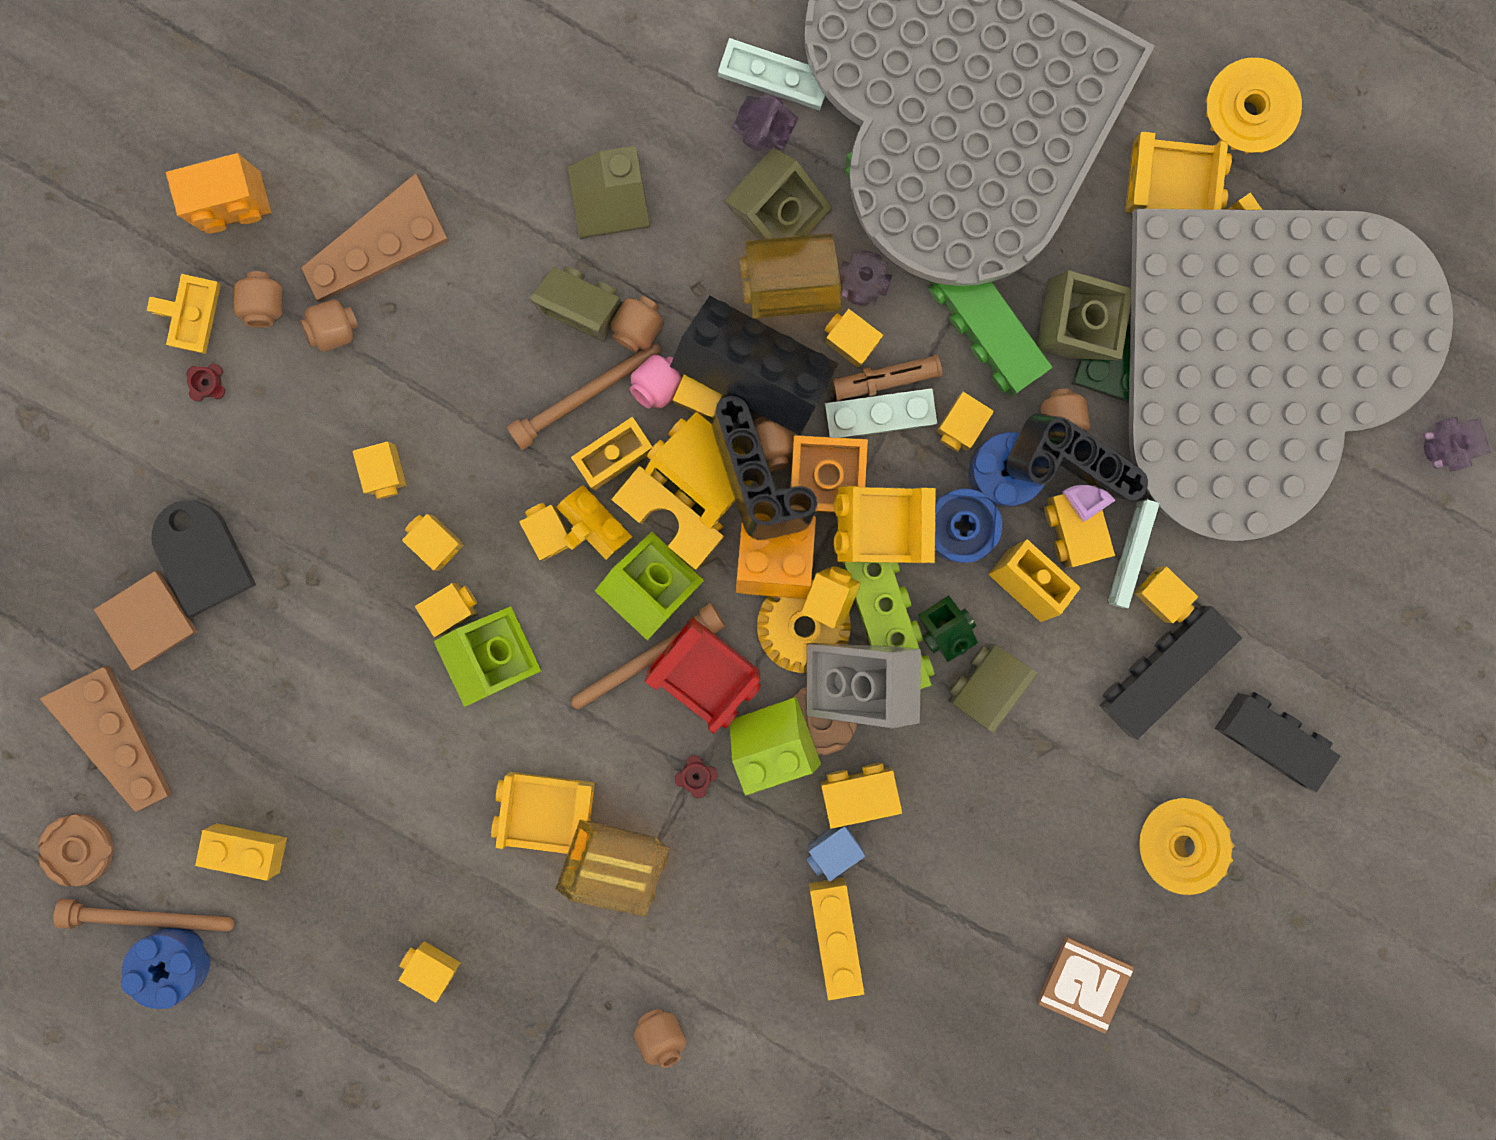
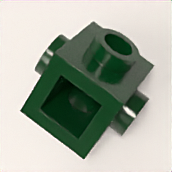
[918,595,978,662]

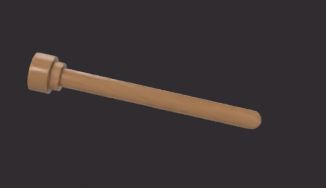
[506,343,662,450]
[571,602,726,709]
[53,899,235,932]

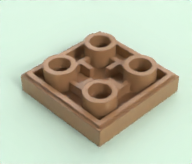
[94,571,198,671]

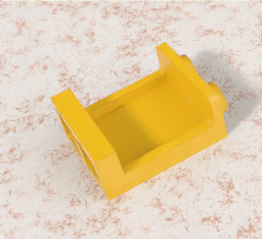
[1125,132,1232,213]
[644,411,753,529]
[834,486,935,563]
[491,772,595,860]

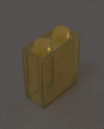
[739,233,841,319]
[555,819,670,917]

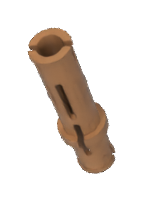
[831,354,942,401]

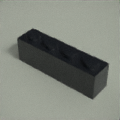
[1099,606,1242,740]

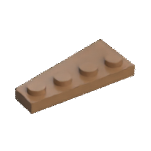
[301,173,449,303]
[39,666,173,812]

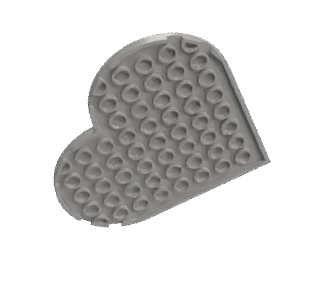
[804,0,1155,286]
[1129,209,1453,541]

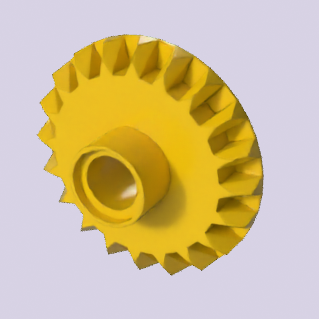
[1205,57,1302,154]
[757,580,851,673]
[1139,798,1235,895]

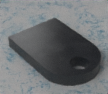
[152,501,256,617]

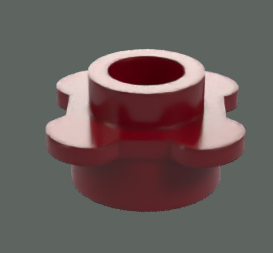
[186,363,225,402]
[675,755,718,798]

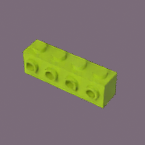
[842,562,934,689]

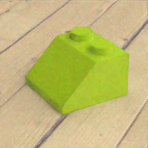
[595,532,704,641]
[434,606,541,707]
[730,697,821,796]

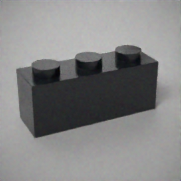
[1214,692,1341,793]

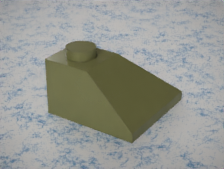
[567,145,650,239]

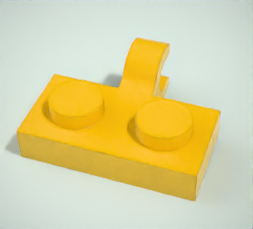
[147,274,221,354]
[556,485,632,560]

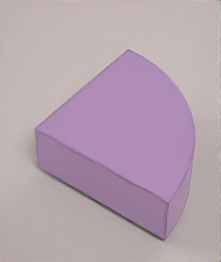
[1062,485,1115,522]

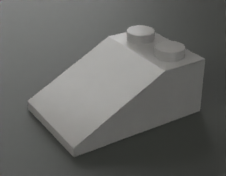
[807,643,921,728]

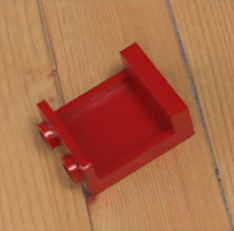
[645,617,761,734]

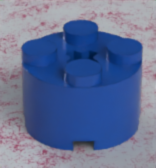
[969,432,1044,507]
[935,489,1002,563]
[121,928,210,1009]

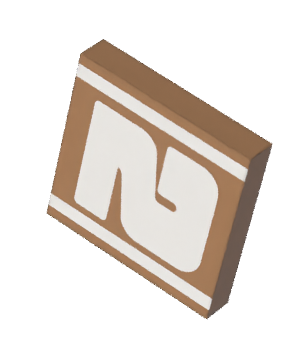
[1037,936,1134,1034]

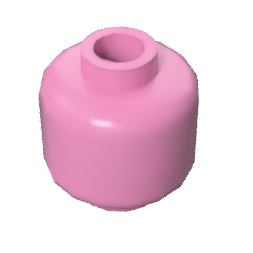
[630,355,682,409]

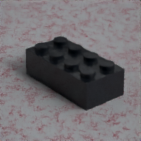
[670,296,839,436]

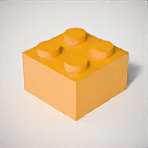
[166,153,271,233]
[790,436,868,514]
[736,513,816,599]

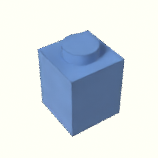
[806,826,865,881]

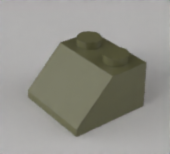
[724,148,832,260]
[530,266,622,342]
[1037,270,1131,361]
[948,643,1038,733]

